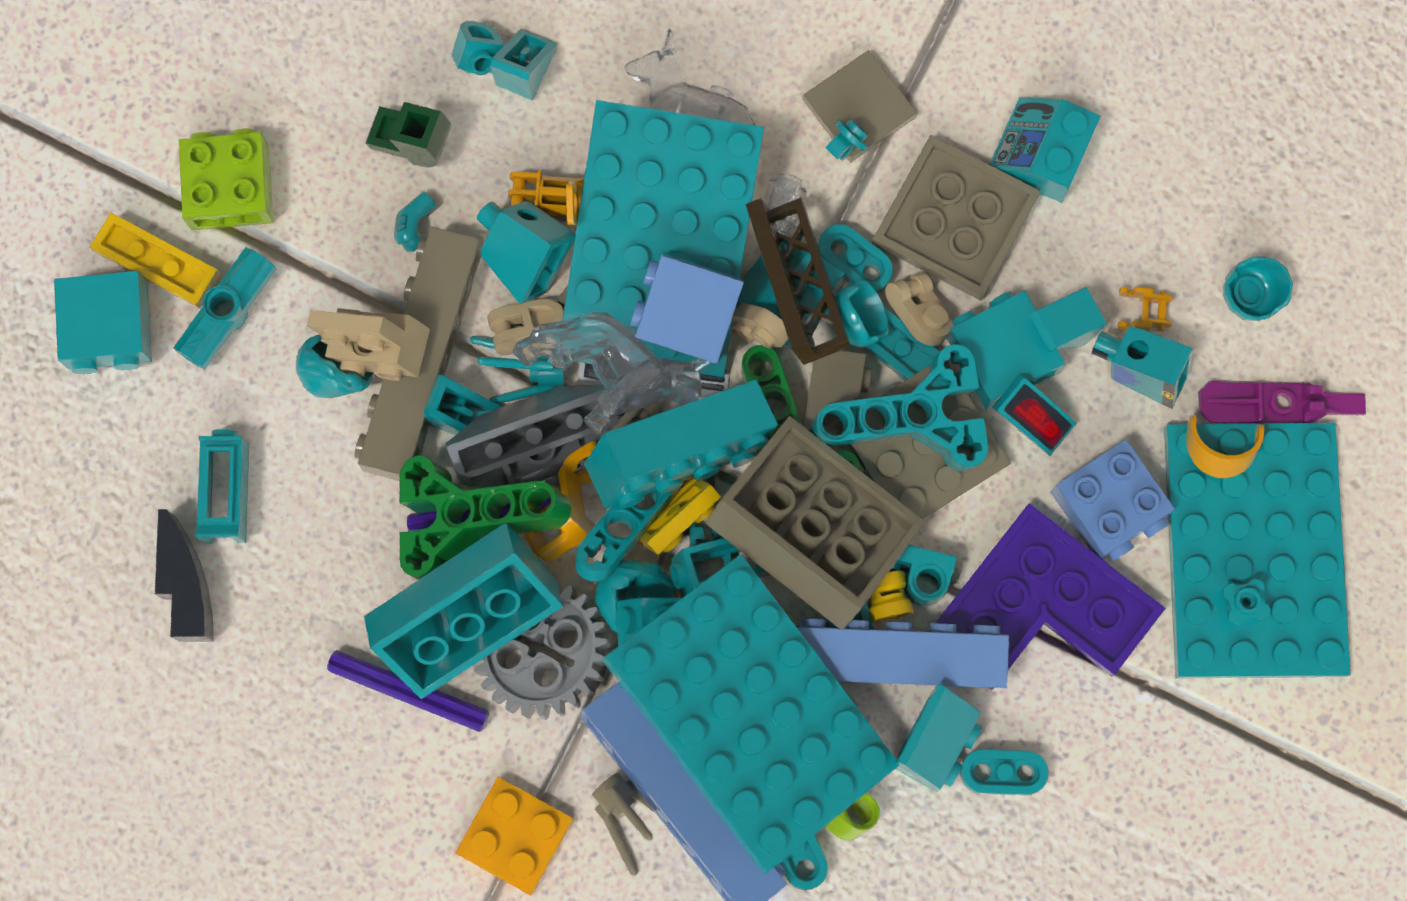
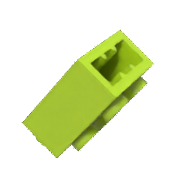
[178,128,273,231]

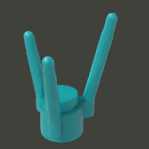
[470,336,564,404]

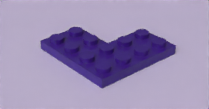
[929,503,1166,691]

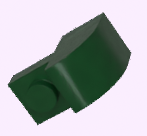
[365,102,452,167]

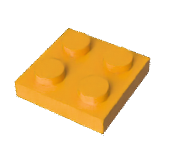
[455,777,574,896]

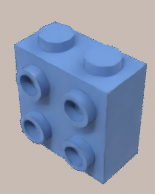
[630,253,744,364]
[1050,439,1175,562]

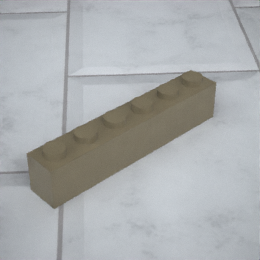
[354,226,482,481]

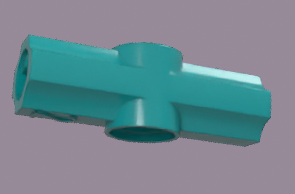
[173,247,277,370]

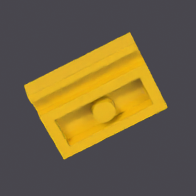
[638,477,721,555]

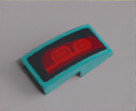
[992,375,1077,456]

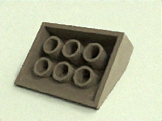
[705,416,925,630]

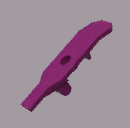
[1198,381,1366,424]

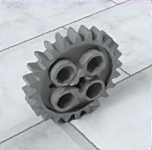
[474,581,612,720]

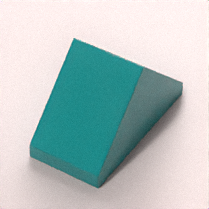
[490,29,558,101]
[1029,287,1107,352]
[423,375,501,435]

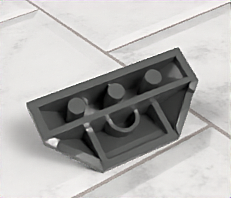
[445,385,619,489]

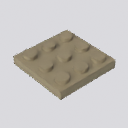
[872,134,1041,301]
[836,362,1011,519]

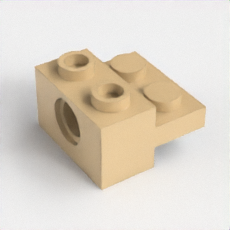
[307,308,430,381]

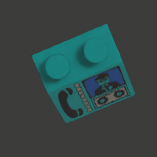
[989,97,1101,203]

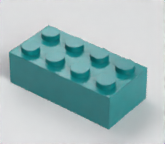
[584,380,778,509]
[364,523,563,699]

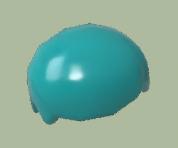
[1223,256,1293,321]
[835,280,889,347]

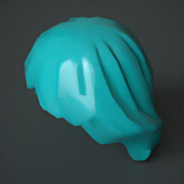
[295,334,373,398]
[595,560,677,635]

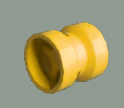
[869,571,914,623]

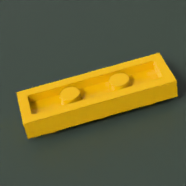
[89,212,220,309]

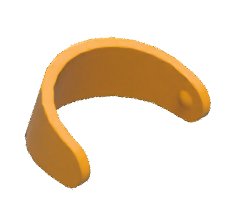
[1186,414,1264,478]

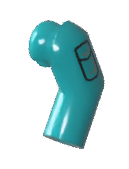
[394,191,437,252]

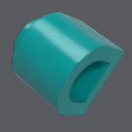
[451,21,504,75]

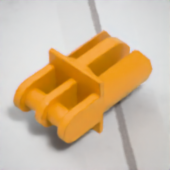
[507,170,584,219]

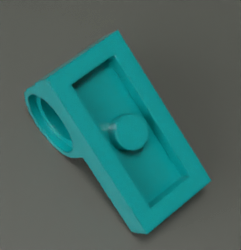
[889,545,957,606]

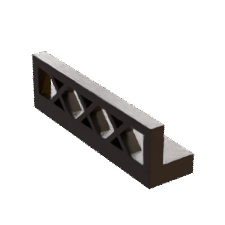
[745,198,851,365]

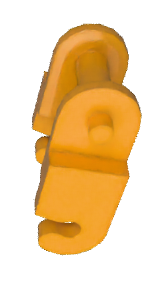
[1118,287,1173,332]

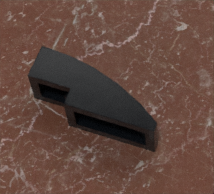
[155,509,214,642]

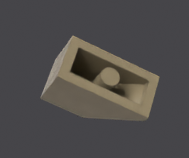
[803,350,872,433]

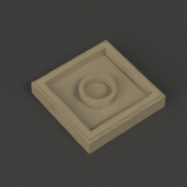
[802,50,917,163]

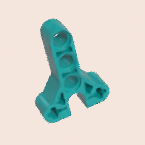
[811,344,988,472]

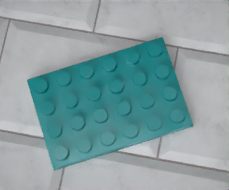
[558,100,764,377]
[1164,423,1351,679]
[602,555,899,874]

